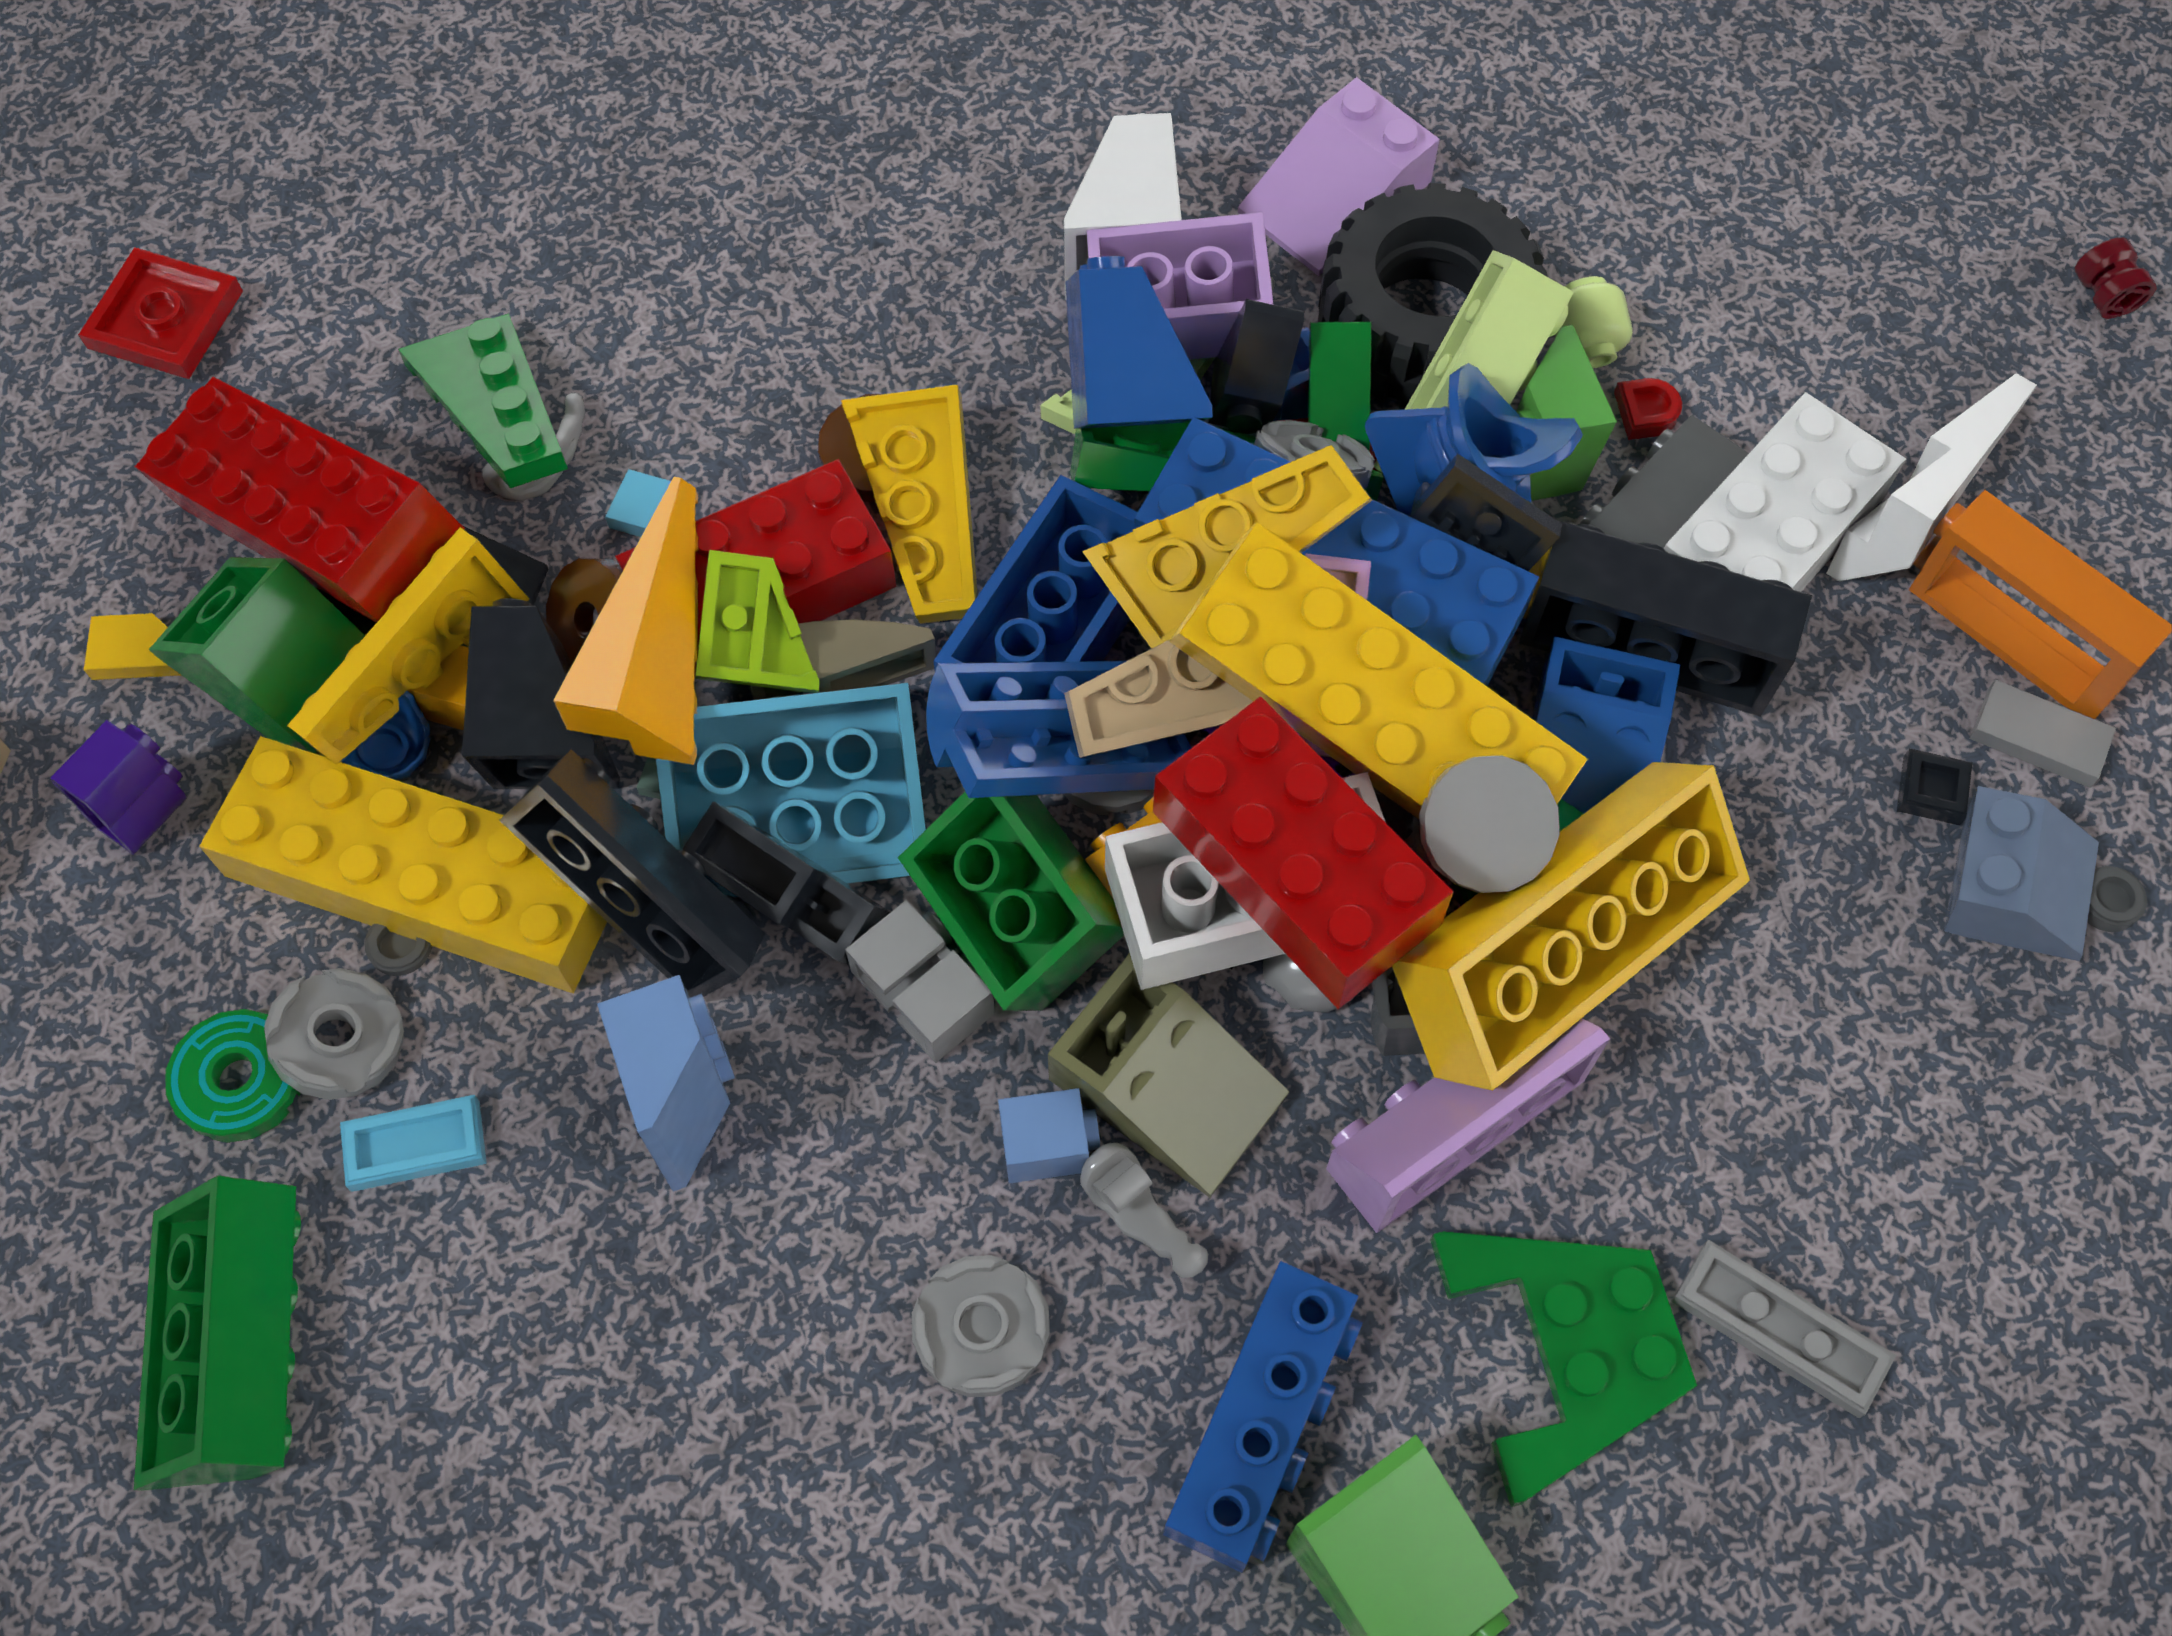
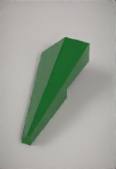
[1070,422,1384,501]

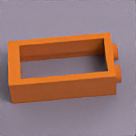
[1909,490,2172,719]

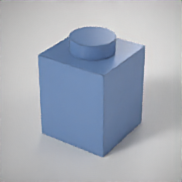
[998,1088,1100,1183]

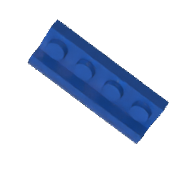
[926,661,1192,798]

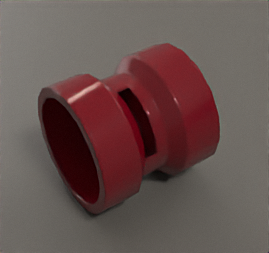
[2074,237,2157,319]

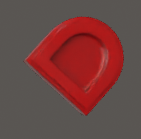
[1614,378,1682,440]

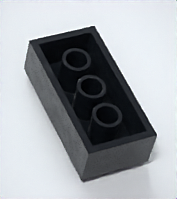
[1519,521,1812,717]

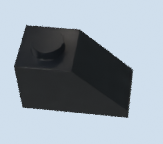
[1208,299,1305,434]

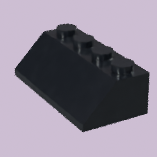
[499,749,765,998]

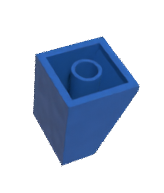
[1065,256,1213,429]

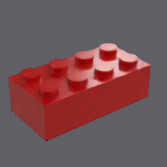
[615,459,896,678]
[1153,696,1453,1010]

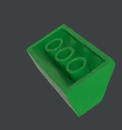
[133,1175,301,1491]

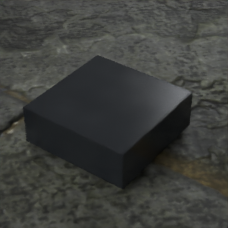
[1897,748,1973,826]

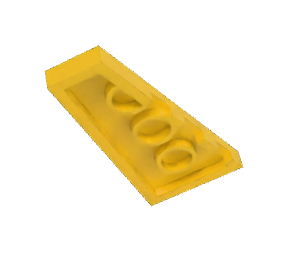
[841,384,978,624]

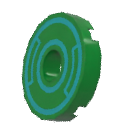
[165,1009,301,1143]

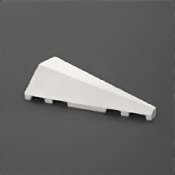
[1827,373,2037,581]

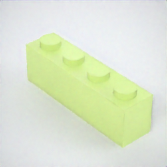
[1373,250,1574,474]

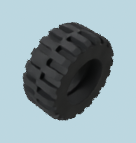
[1318,183,1547,408]

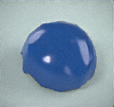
[340,691,431,782]

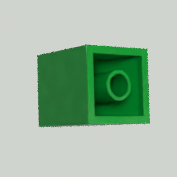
[149,557,365,754]

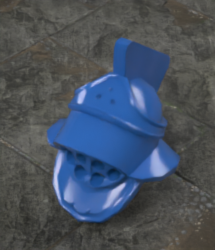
[1365,363,1583,517]

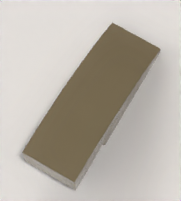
[748,619,937,700]

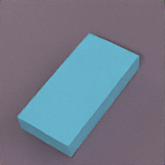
[340,1095,487,1192]

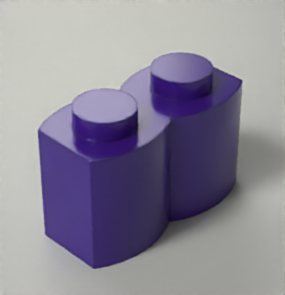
[50,720,187,855]

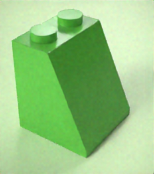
[1285,1435,1518,1636]

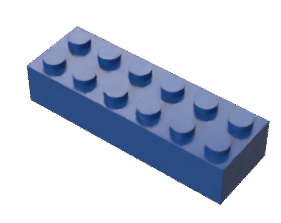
[1134,417,1539,686]

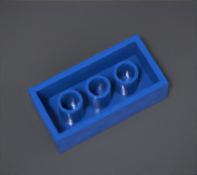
[933,475,1138,671]

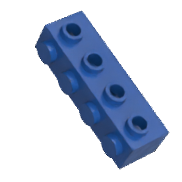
[1163,1261,1363,1573]

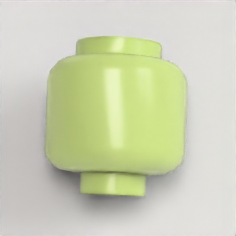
[1555,276,1632,368]

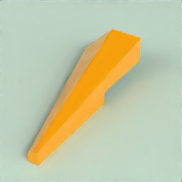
[553,477,698,765]

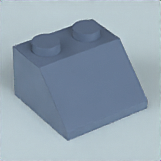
[1944,786,2099,961]

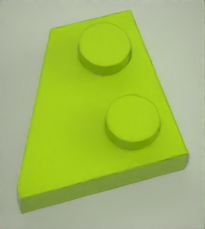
[695,550,820,693]

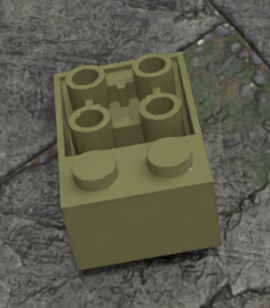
[1048,953,1289,1198]

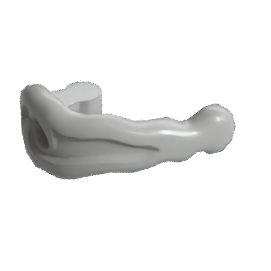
[482,393,585,501]
[1080,1143,1209,1278]

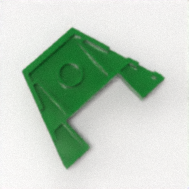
[1430,1231,1697,1507]

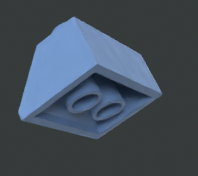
[597,975,735,1192]

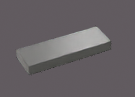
[1671,1240,1897,1418]

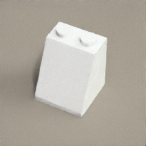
[1064,113,1182,300]

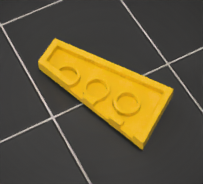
[1082,445,1372,649]
[287,528,529,765]

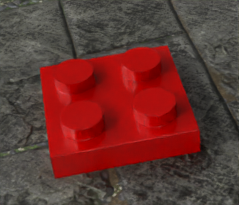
[78,247,243,379]

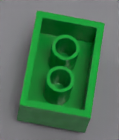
[897,792,1124,1011]

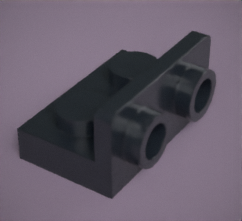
[1410,454,1562,571]

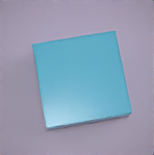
[605,469,671,537]

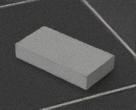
[1969,680,2116,788]

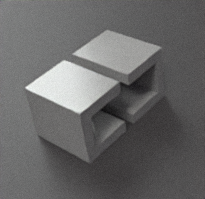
[845,900,995,1064]

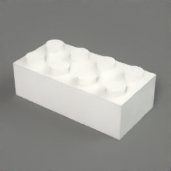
[1664,392,1906,592]
[1105,772,1386,990]

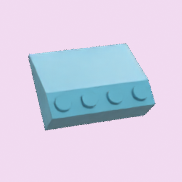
[656,683,926,897]

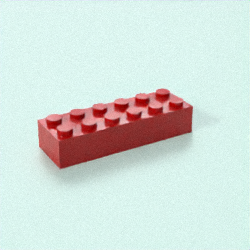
[135,377,465,622]

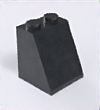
[462,598,620,789]

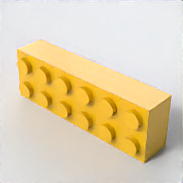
[1169,522,1588,819]
[199,736,607,994]
[1392,762,1750,1091]

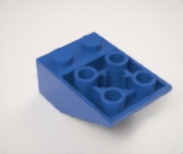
[1532,637,1680,813]

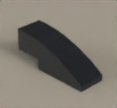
[682,801,891,965]

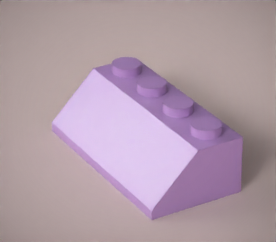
[1326,1018,1610,1233]

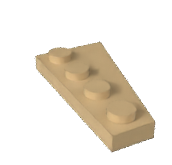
[1064,640,1253,758]

